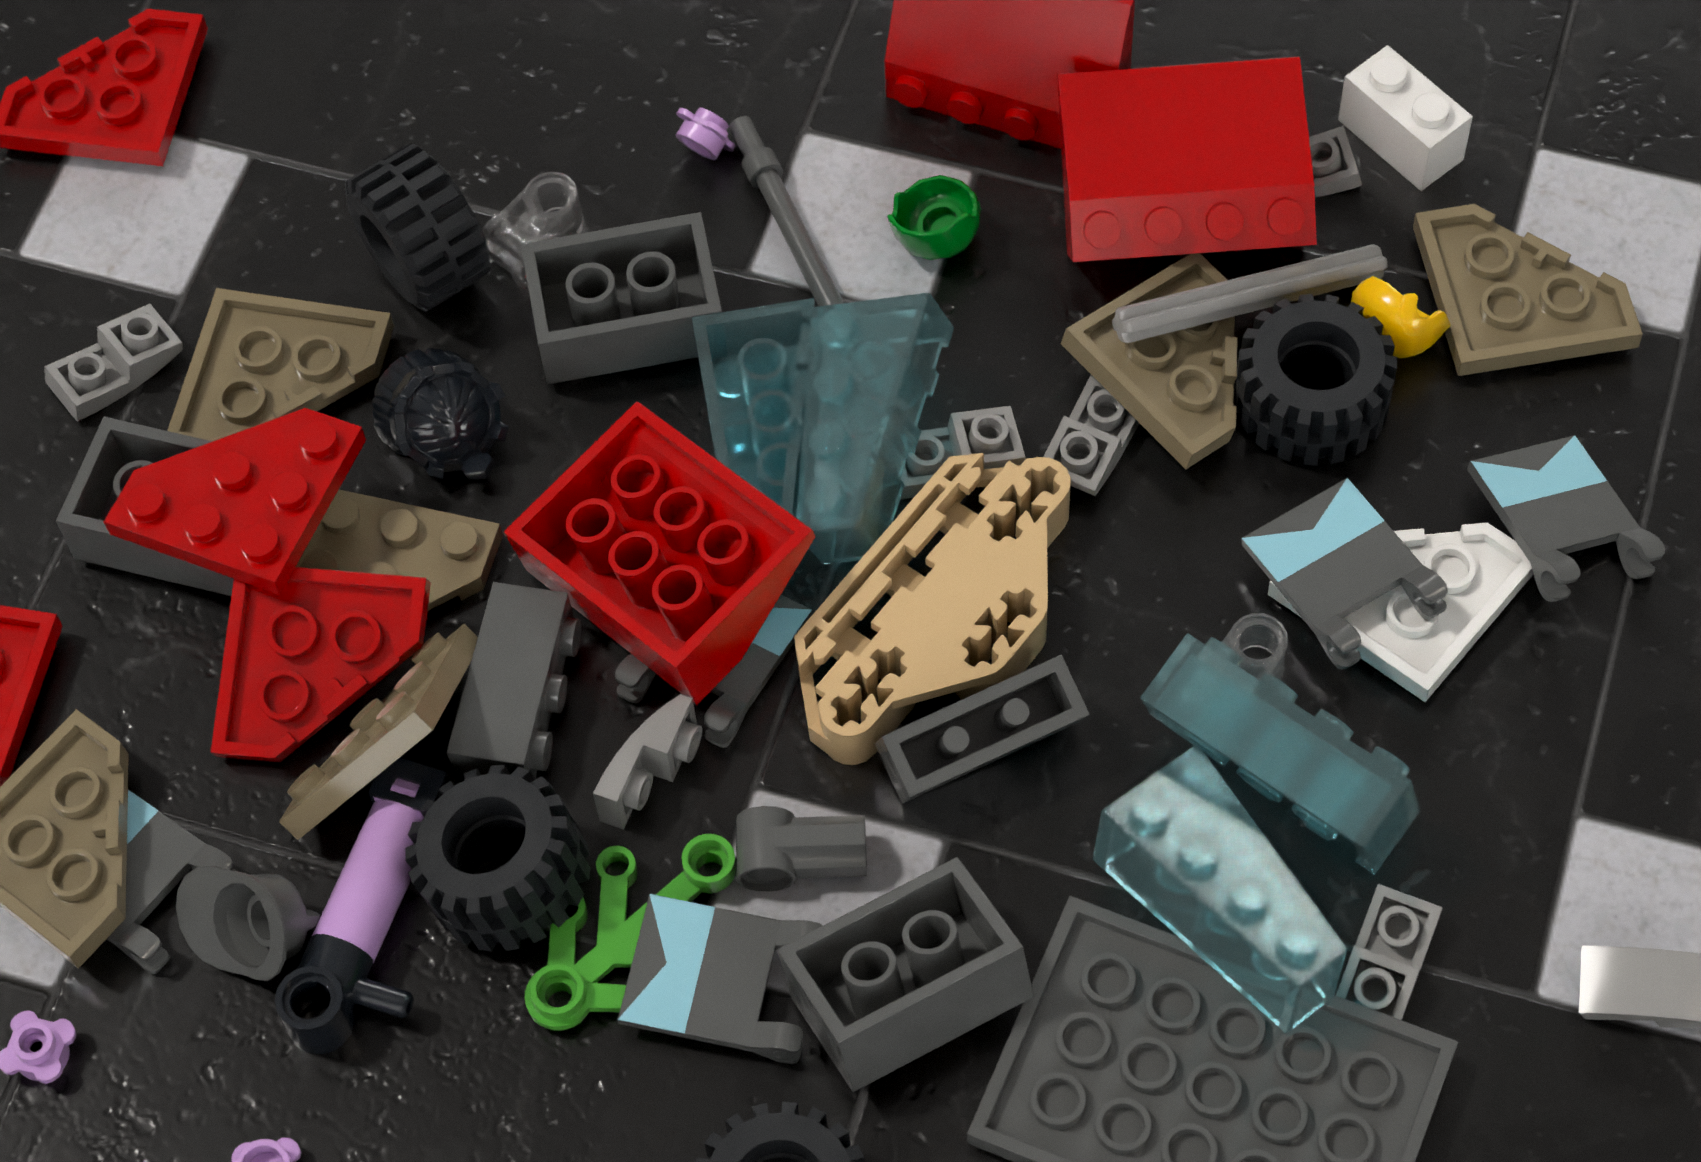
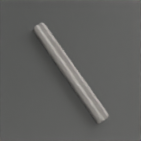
[1112,244,1388,343]

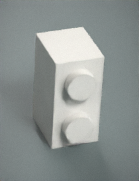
[1338,45,1473,191]

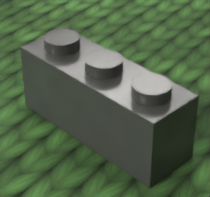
[447,582,582,782]
[874,654,1090,804]

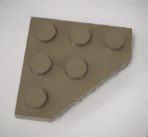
[1413,204,1643,376]
[1061,253,1237,469]
[167,288,394,441]
[296,490,503,611]
[279,623,478,840]
[0,709,129,969]

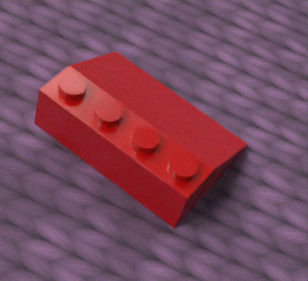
[884,0,1135,149]
[1057,56,1317,262]
[504,401,816,706]

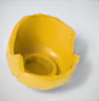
[1351,276,1451,358]

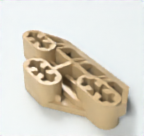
[794,453,1071,765]

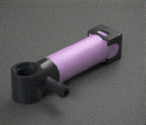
[275,758,450,1054]

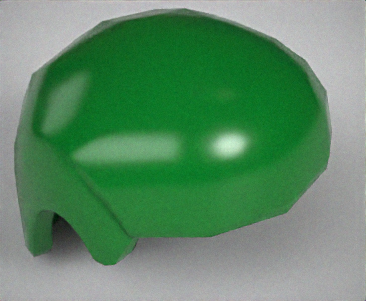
[887,175,981,260]

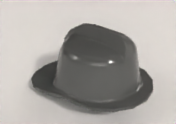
[176,866,320,981]

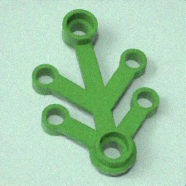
[525,834,736,1031]

